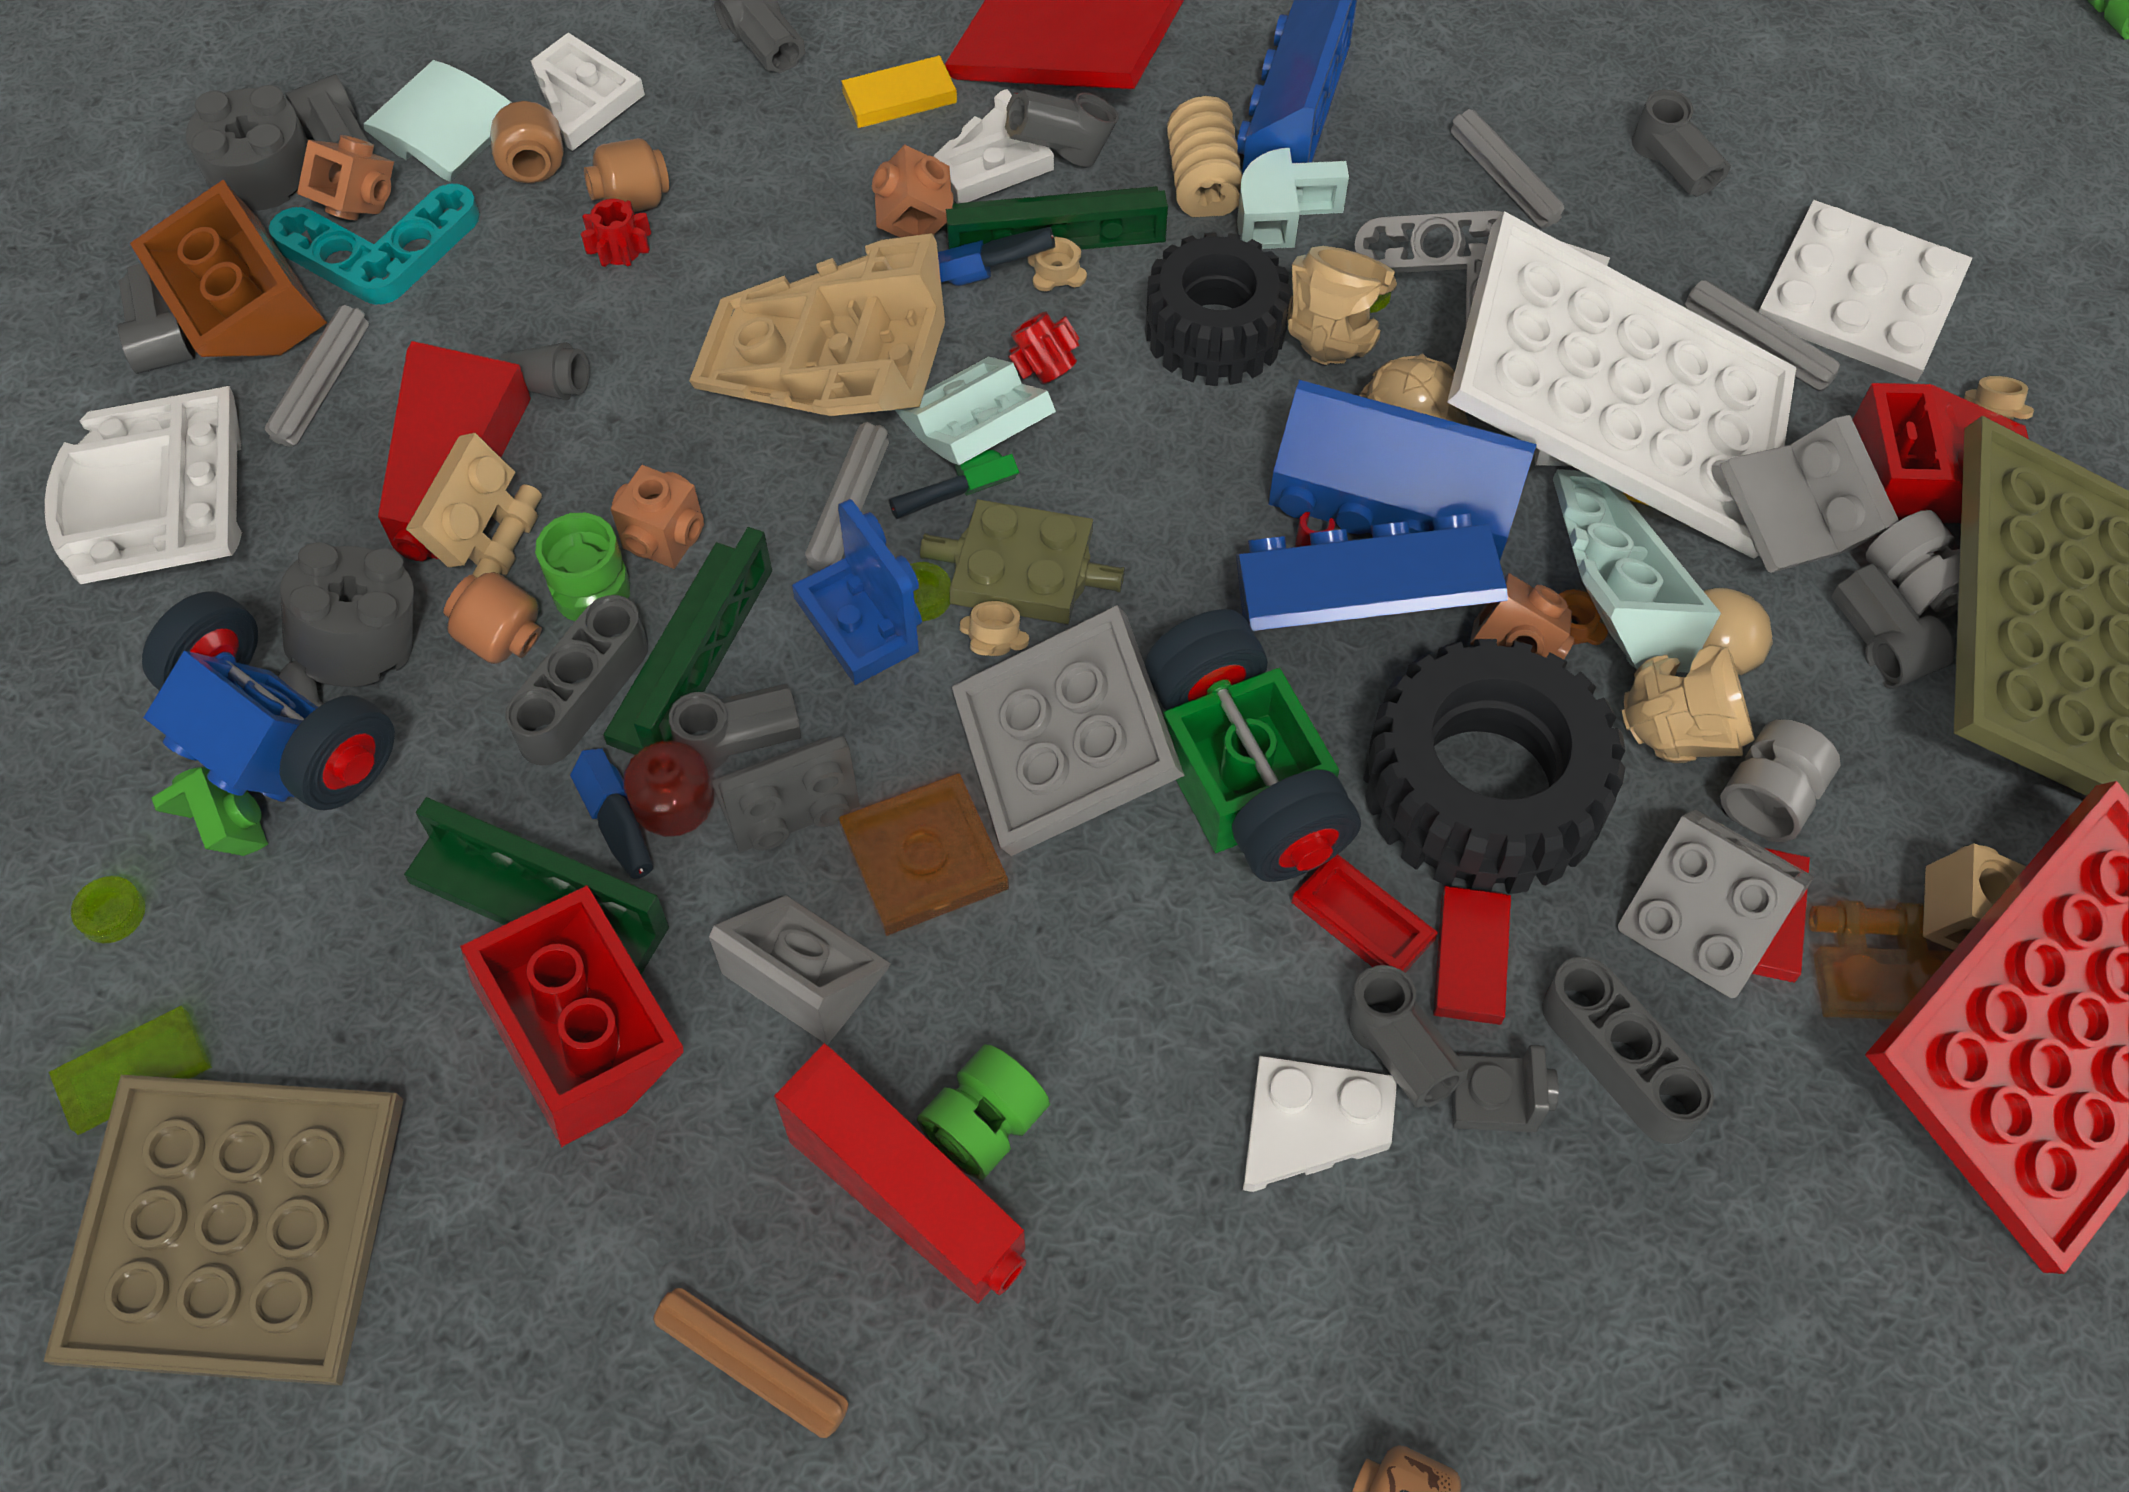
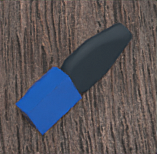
[938,227,1056,286]
[570,748,653,879]

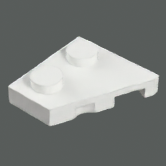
[934,89,1054,203]

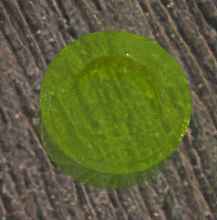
[910,562,951,621]
[71,876,145,943]

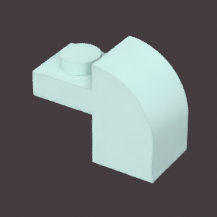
[1237,148,1349,249]

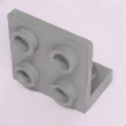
[1721,415,1899,573]
[1618,809,1814,998]

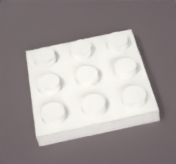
[1759,200,1972,382]

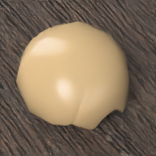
[1702,588,1773,675]

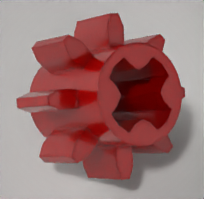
[580,199,651,267]
[1008,311,1080,384]

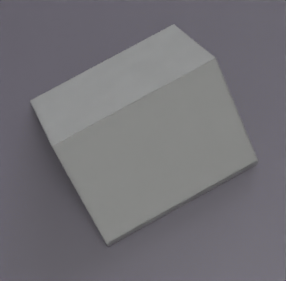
[709,895,891,1045]

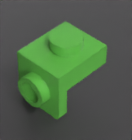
[151,767,268,856]

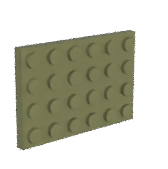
[1954,416,2129,796]

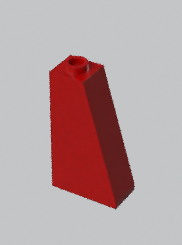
[378,341,531,561]
[774,1043,1026,1304]

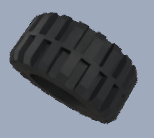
[1363,639,1626,894]

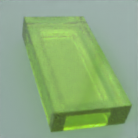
[48,1006,212,1135]

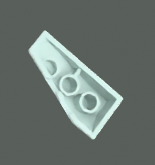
[1553,469,1721,673]

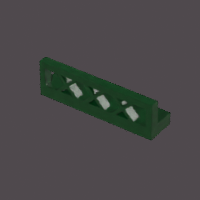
[946,186,1168,250]
[603,527,772,765]
[404,797,669,974]

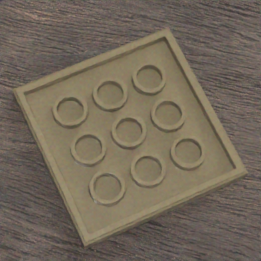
[43,1075,404,1386]

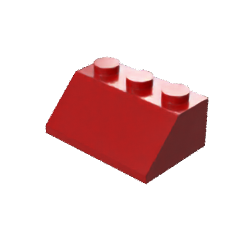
[460,885,684,1147]

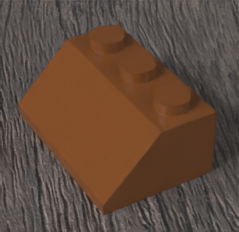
[130,180,327,357]

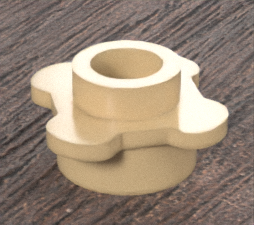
[1028,237,1087,291]
[1964,376,2034,420]
[960,601,1029,656]

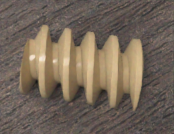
[1167,96,1243,217]

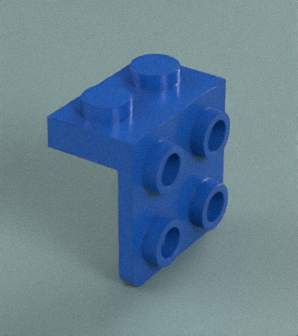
[792,499,922,685]

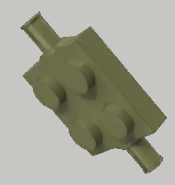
[920,499,1125,624]

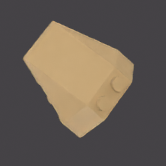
[689,233,945,416]

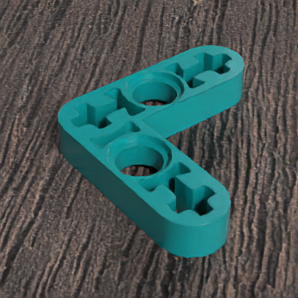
[269,184,480,305]

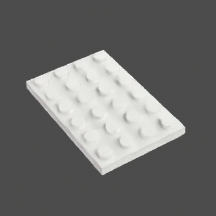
[1447,211,1796,559]

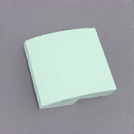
[364,60,512,182]
[895,357,1056,465]

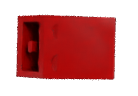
[1853,383,2029,523]

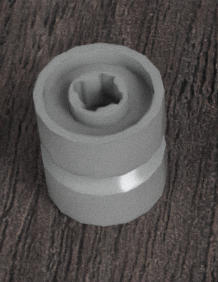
[1866,510,1960,619]
[1720,720,1841,842]

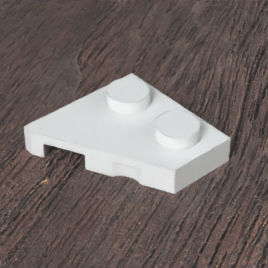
[530,33,645,151]
[1243,1056,1397,1192]

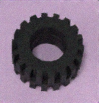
[1145,232,1291,386]

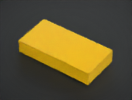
[841,55,957,128]

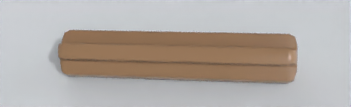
[653,1288,849,1438]

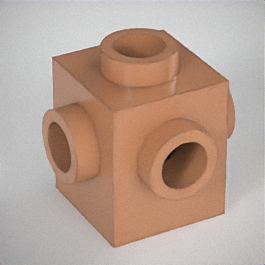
[297,135,394,220]
[872,145,953,237]
[611,465,704,569]
[1470,573,1574,659]

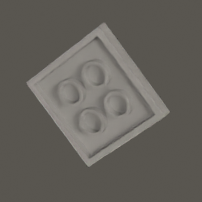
[952,605,1185,856]

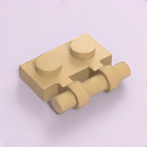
[406,433,542,578]

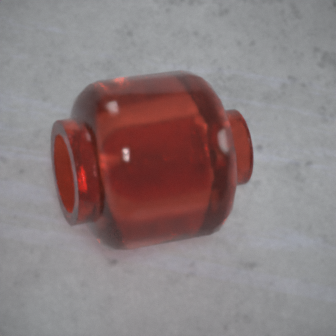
[624,741,714,837]

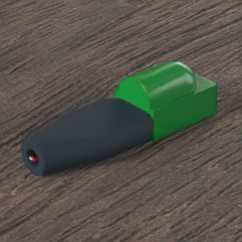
[889,449,1020,519]

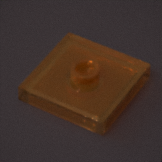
[839,773,1009,936]

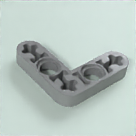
[1354,210,1503,326]

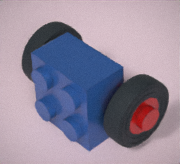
[142,591,395,811]

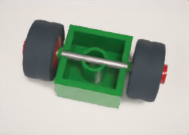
[1144,609,1361,882]

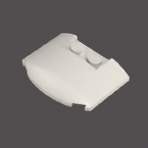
[44,386,242,584]

